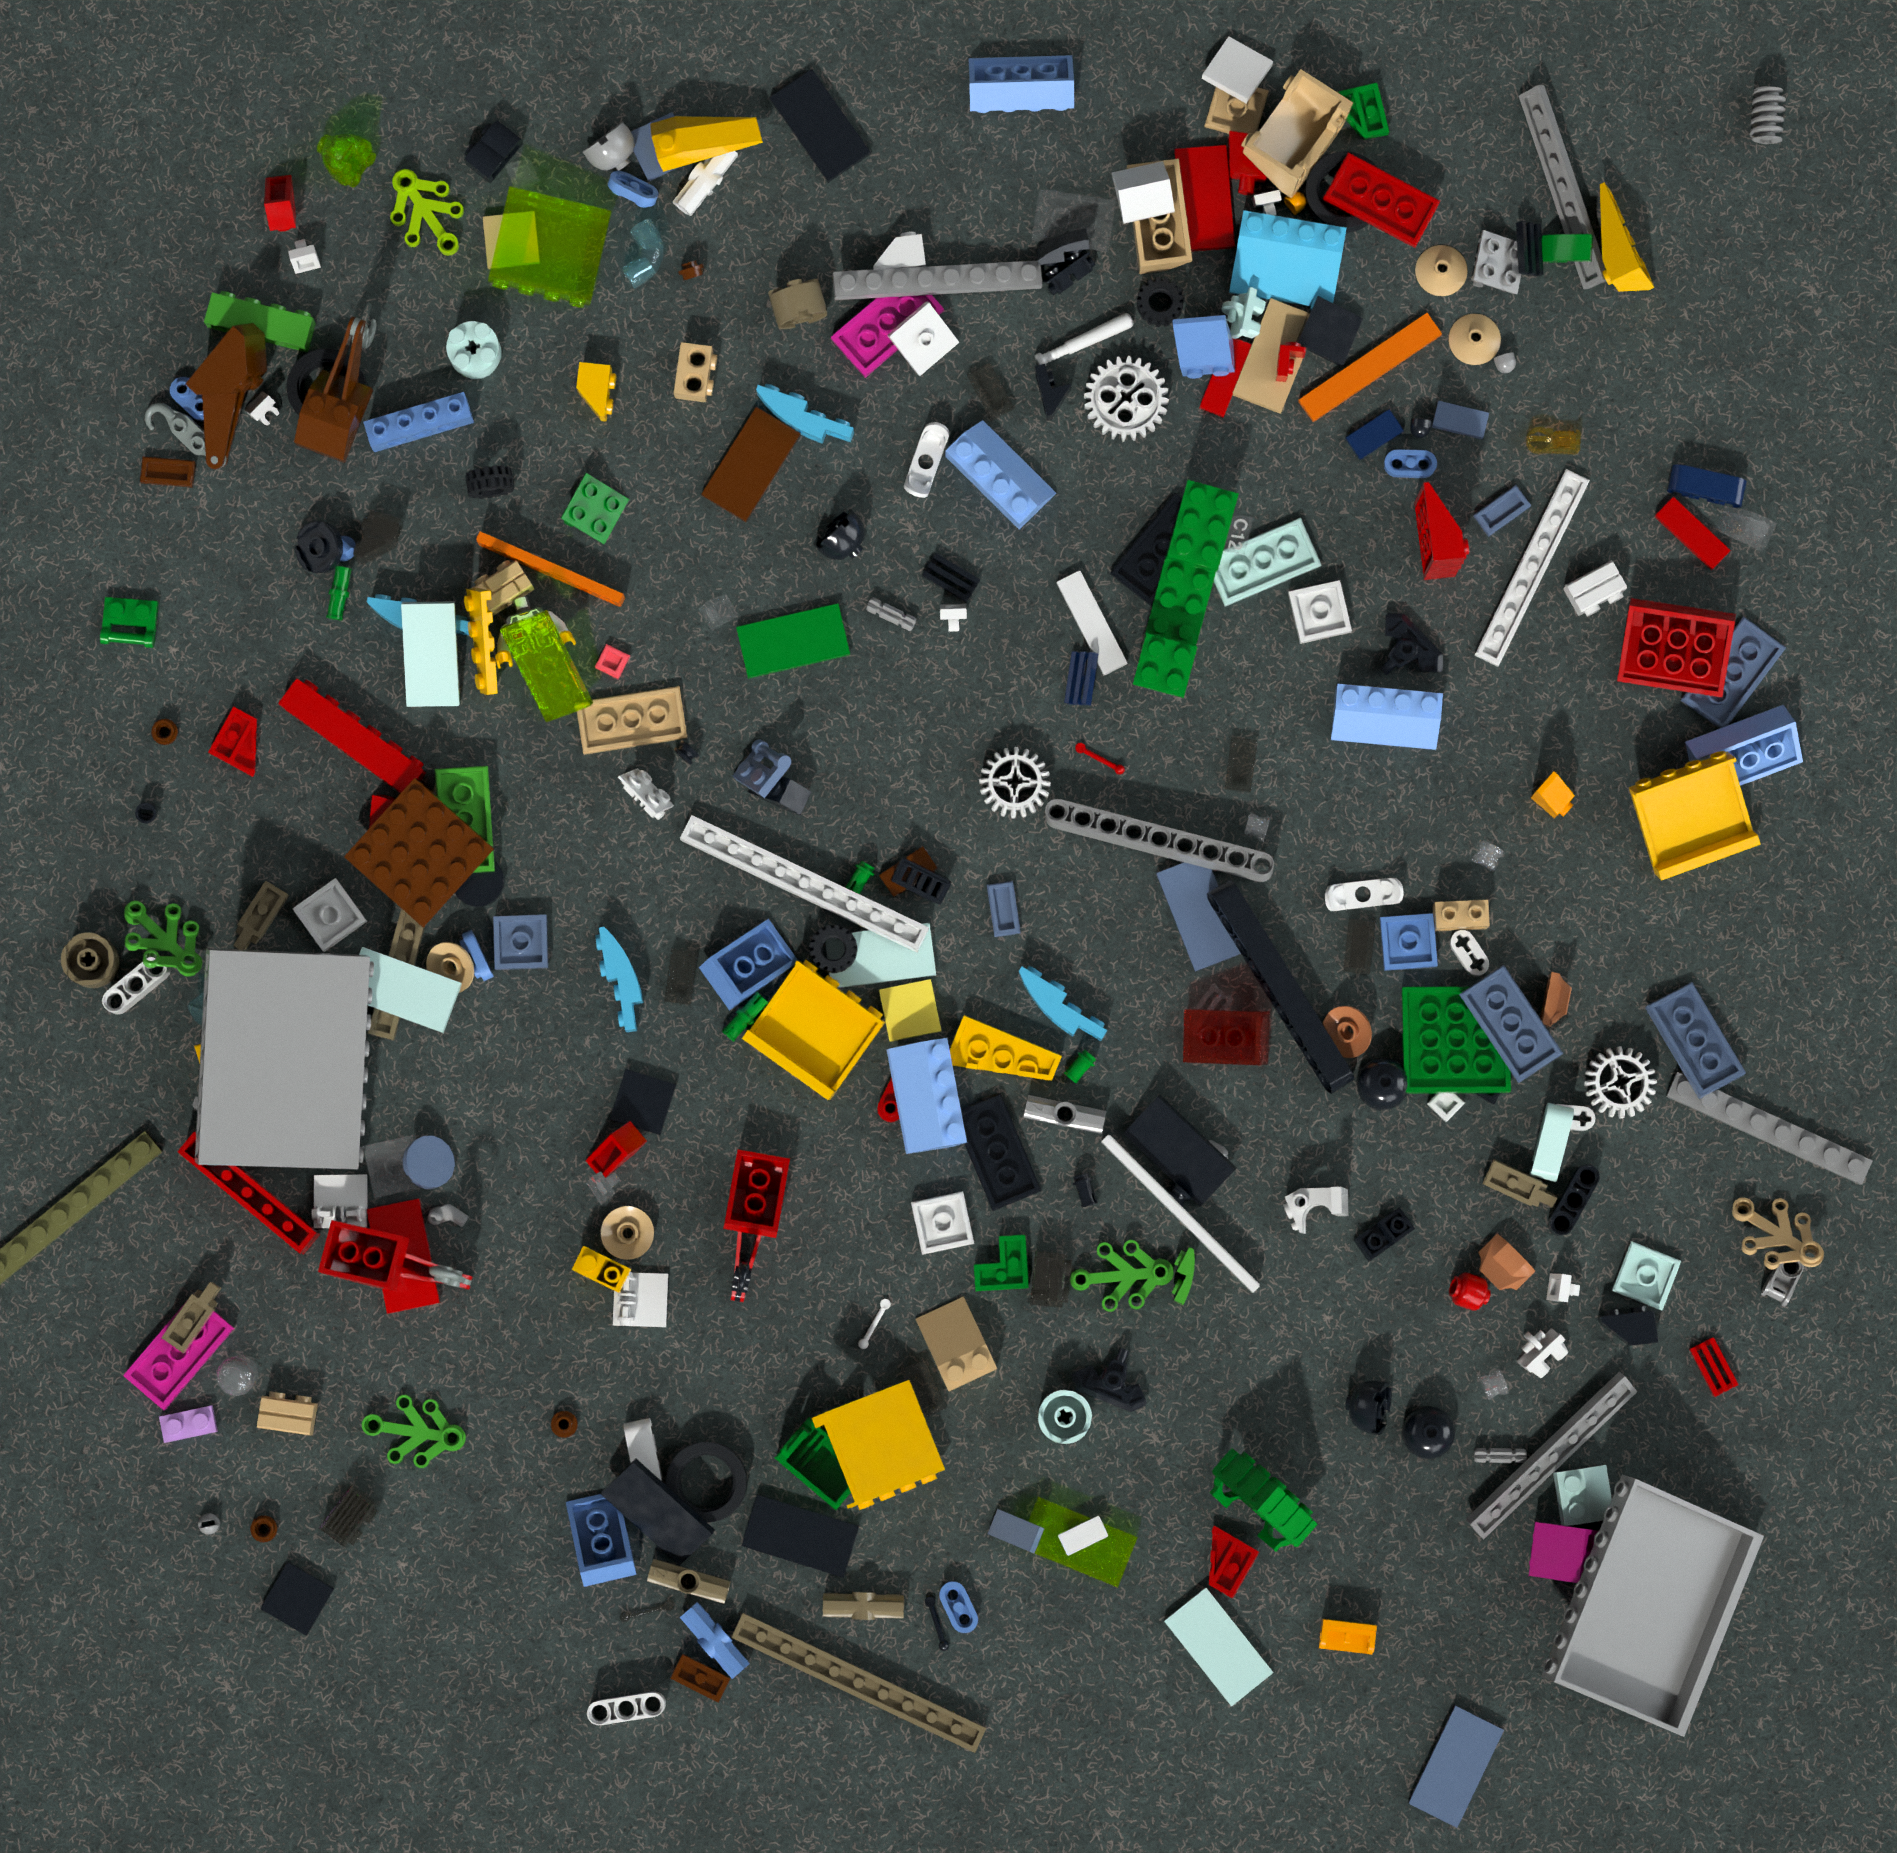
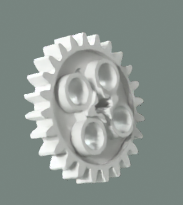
[1084,356,1169,442]

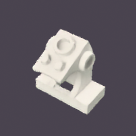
[1284,1187,1349,1234]

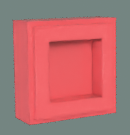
[595,644,630,680]

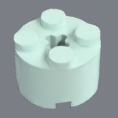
[446,321,502,379]
[1038,1390,1092,1444]

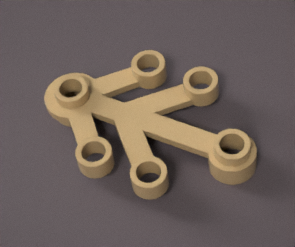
[1732,1198,1824,1269]

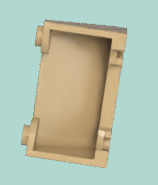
[1241,69,1353,198]

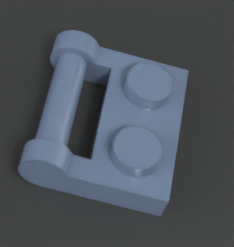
[732,739,791,798]

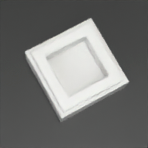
[1427,1093,1465,1122]

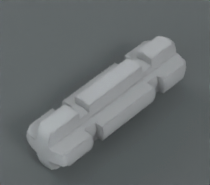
[866,597,916,631]
[1474,1448,1527,1463]

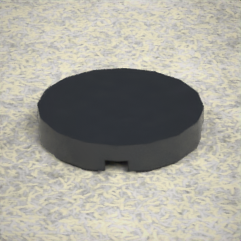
[295,521,343,573]
[455,861,505,908]

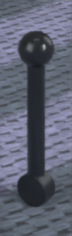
[925,1596,949,1651]

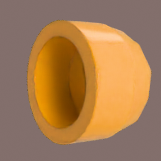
[1284,192,1306,215]

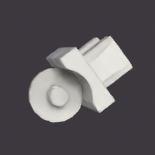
[1517,1328,1569,1378]

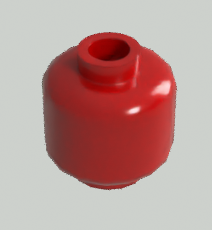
[1449,1272,1491,1311]

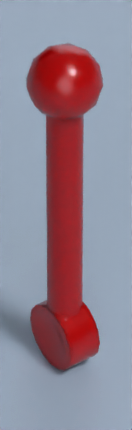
[1075,743,1125,775]

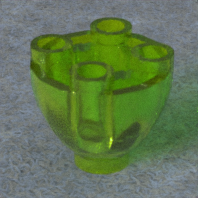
[317,134,376,188]

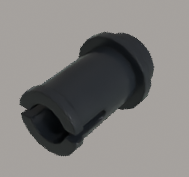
[1072,1173,1098,1208]

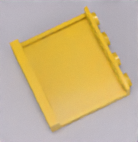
[1629,751,1761,881]
[742,960,885,1100]
[812,1380,945,1510]

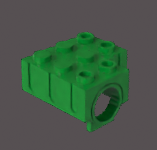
[775,1417,851,1510]
[1209,1448,1318,1552]

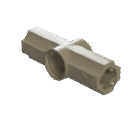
[647,1559,731,1604]
[823,1592,904,1620]

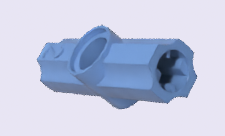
[680,1602,750,1679]

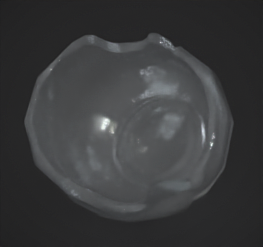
[216,1354,259,1396]

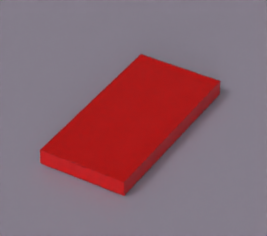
[1174,145,1235,252]
[1323,152,1440,248]
[367,1199,440,1314]

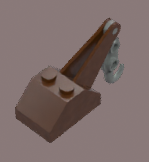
[294,316,376,463]
[145,323,267,469]

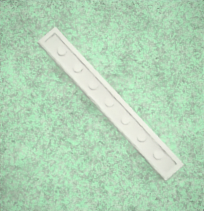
[1475,469,1590,667]
[1101,1135,1260,1293]

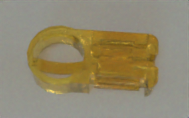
[1526,427,1581,455]

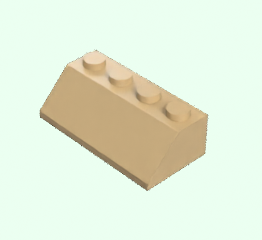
[1126,159,1192,274]

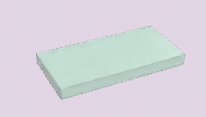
[1214,517,1321,606]
[401,601,460,707]
[825,923,936,988]
[359,947,462,1033]
[1164,1587,1273,1706]

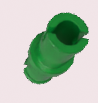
[326,566,352,621]
[721,991,769,1042]

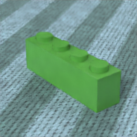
[204,291,316,353]

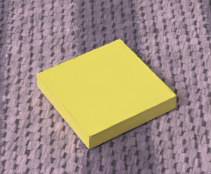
[879,979,941,1042]

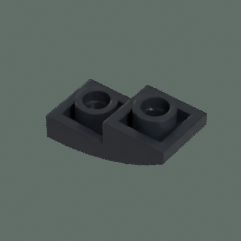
[1036,228,1090,266]
[1353,1207,1415,1262]

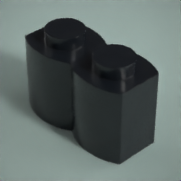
[464,120,523,183]

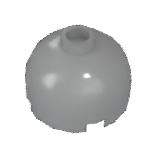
[583,122,635,171]

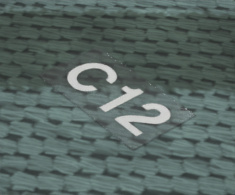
[1223,515,1254,554]

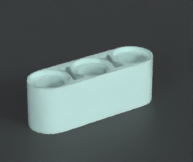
[1529,1103,1574,1182]

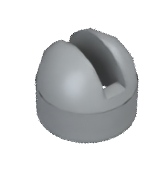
[1493,352,1516,373]
[198,1513,220,1535]

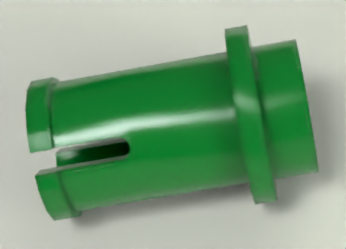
[845,860,875,894]
[1064,1049,1097,1084]

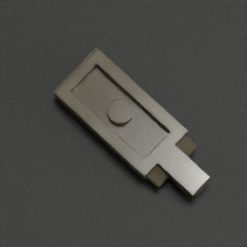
[233,881,289,950]
[1482,1159,1557,1208]
[162,1282,221,1353]

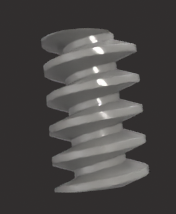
[1749,86,1786,144]

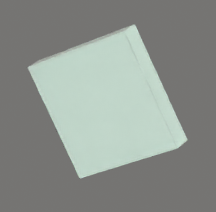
[1612,1241,1681,1311]

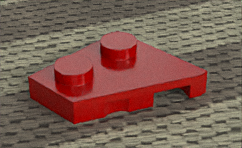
[208,706,257,777]
[1209,1526,1260,1599]

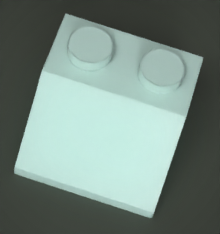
[1553,1465,1612,1526]

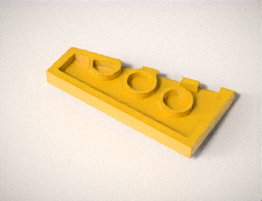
[464,588,498,695]
[950,1015,1062,1081]

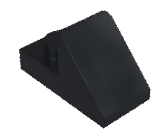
[1034,364,1072,421]

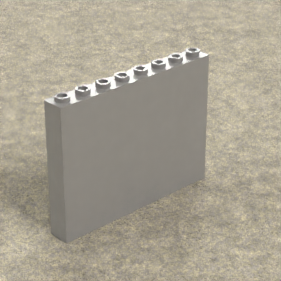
[195,948,374,1169]
[1541,1474,1764,1737]

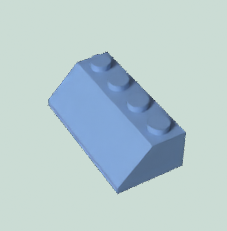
[969,55,1074,113]
[945,420,1056,529]
[1331,684,1443,750]
[1685,705,1803,786]
[887,1038,967,1154]

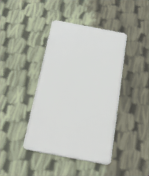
[1058,1516,1108,1556]

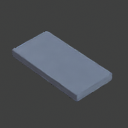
[1681,617,1786,729]
[1156,854,1241,972]
[1459,965,1563,1083]
[1645,982,1746,1099]
[1408,1706,1504,1828]

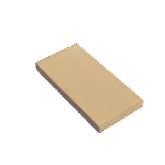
[1233,298,1308,414]
[575,686,687,755]

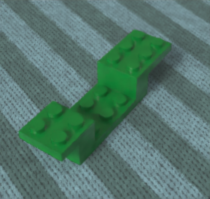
[1132,480,1239,698]

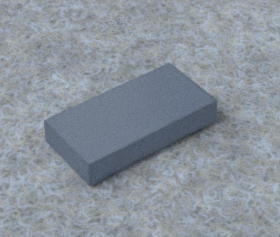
[1432,401,1489,439]
[1473,485,1531,537]
[987,881,1021,937]
[988,1509,1044,1553]

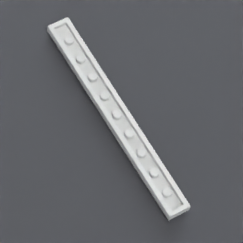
[680,815,929,952]

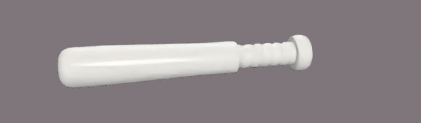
[1035,313,1133,366]

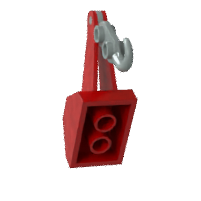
[318,1220,473,1291]

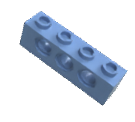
[363,392,474,452]

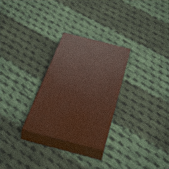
[701,407,801,522]

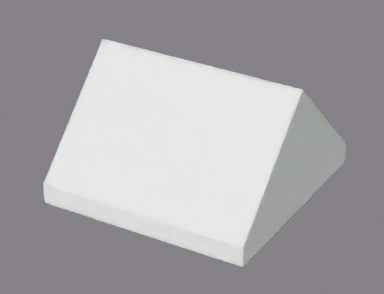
[1112,161,1175,224]

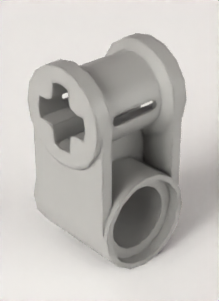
[1760,1261,1804,1307]

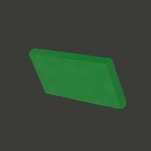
[736,604,850,679]

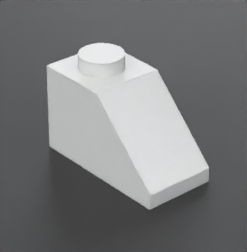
[873,232,926,270]

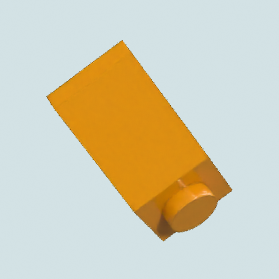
[1531,772,1575,819]

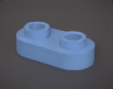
[608,171,659,208]
[170,377,204,422]
[1384,450,1437,478]
[459,930,494,981]
[939,1581,978,1633]

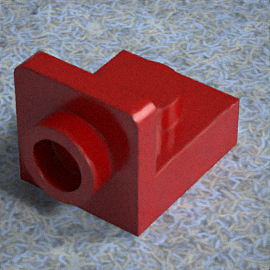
[1276,342,1306,382]

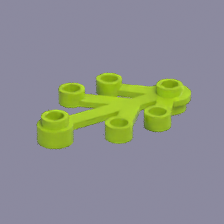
[390,169,464,256]

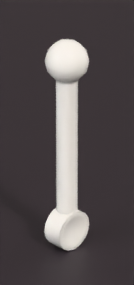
[858,1299,891,1349]

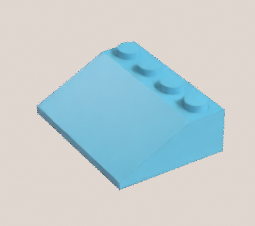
[1229,210,1347,307]

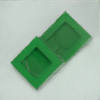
[1542,234,1593,263]

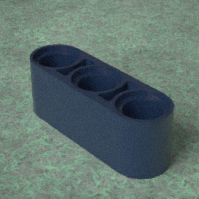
[1667,464,1747,508]

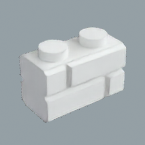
[1563,560,1627,617]

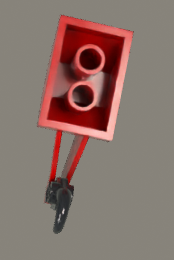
[723,1149,790,1302]

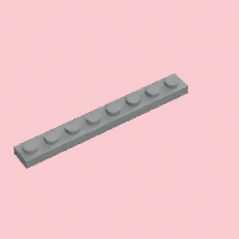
[1519,85,1606,289]
[832,260,1042,300]
[1666,1072,1873,1185]
[1465,1372,1637,1540]

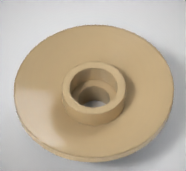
[1415,245,1467,296]
[1449,314,1501,365]
[426,942,474,993]
[601,1206,654,1260]

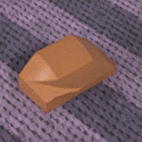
[1540,972,1572,1028]
[1478,1234,1535,1290]

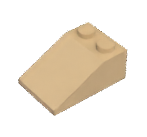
[916,1296,997,1392]

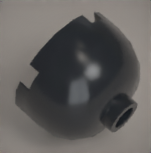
[813,509,865,560]
[1356,1058,1408,1111]
[1345,1380,1392,1435]
[1401,1406,1456,1459]

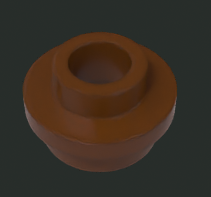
[678,260,704,280]
[151,719,178,745]
[551,1411,578,1438]
[250,1515,278,1542]

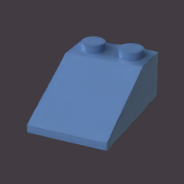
[1173,315,1235,379]
[699,919,798,1010]
[566,1494,637,1587]

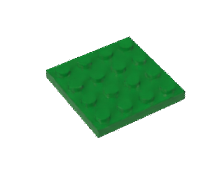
[1401,987,1511,1094]

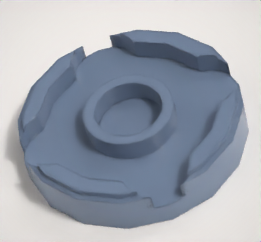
[402,1136,455,1189]

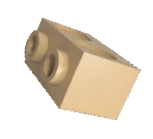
[674,342,717,402]
[1432,900,1490,932]

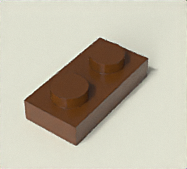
[670,1654,731,1703]

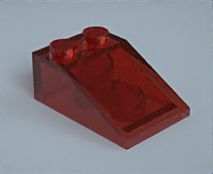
[1183,1009,1270,1065]

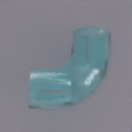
[621,219,664,290]

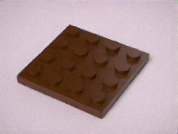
[344,778,495,928]

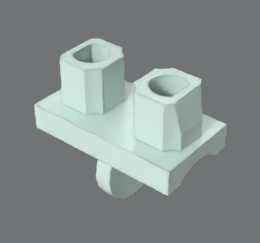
[1222,287,1266,339]

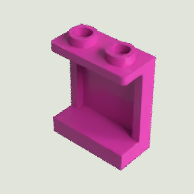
[1529,1522,1598,1583]

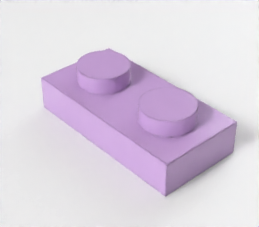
[159,1406,218,1443]

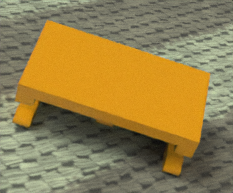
[1319,1619,1377,1655]

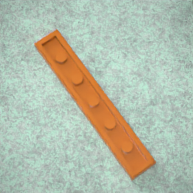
[1298,313,1442,422]
[476,531,625,607]

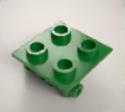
[561,473,629,544]

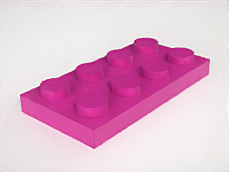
[831,295,944,378]
[123,1301,235,1410]

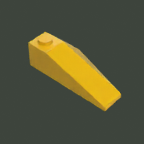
[650,116,763,172]
[1600,182,1655,292]

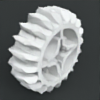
[979,747,1051,819]
[1584,1046,1657,1119]

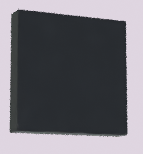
[1296,296,1363,366]
[610,1069,676,1135]
[260,1562,334,1636]

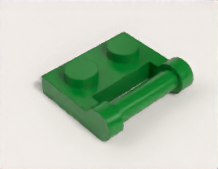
[100,597,158,648]

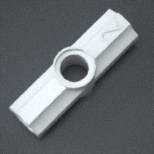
[673,151,738,216]

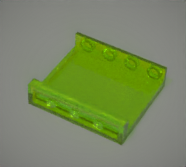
[488,186,611,308]

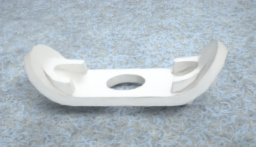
[904,422,950,498]
[1325,878,1403,911]

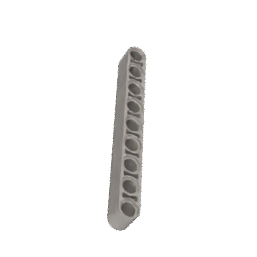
[1045,799,1274,882]

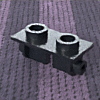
[1042,250,1095,296]

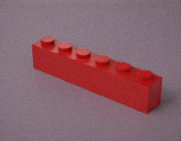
[278,678,426,793]
[177,1131,321,1255]

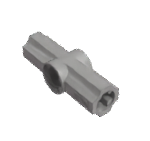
[1023,1095,1106,1134]

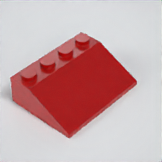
[1414,482,1469,580]
[1617,598,1736,697]

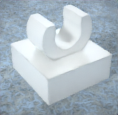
[1252,190,1282,216]
[288,239,321,274]
[244,391,279,425]
[940,604,967,631]
[1546,1273,1580,1302]

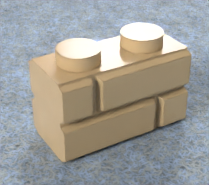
[472,560,535,617]
[257,1391,318,1435]

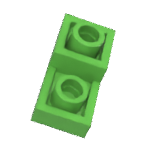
[1171,1247,1195,1305]

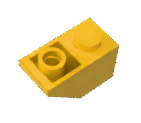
[576,362,616,421]
[572,1246,631,1293]

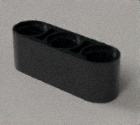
[1547,1165,1600,1236]

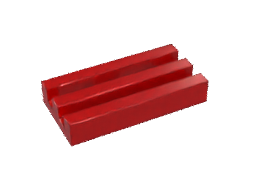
[1689,1337,1738,1397]

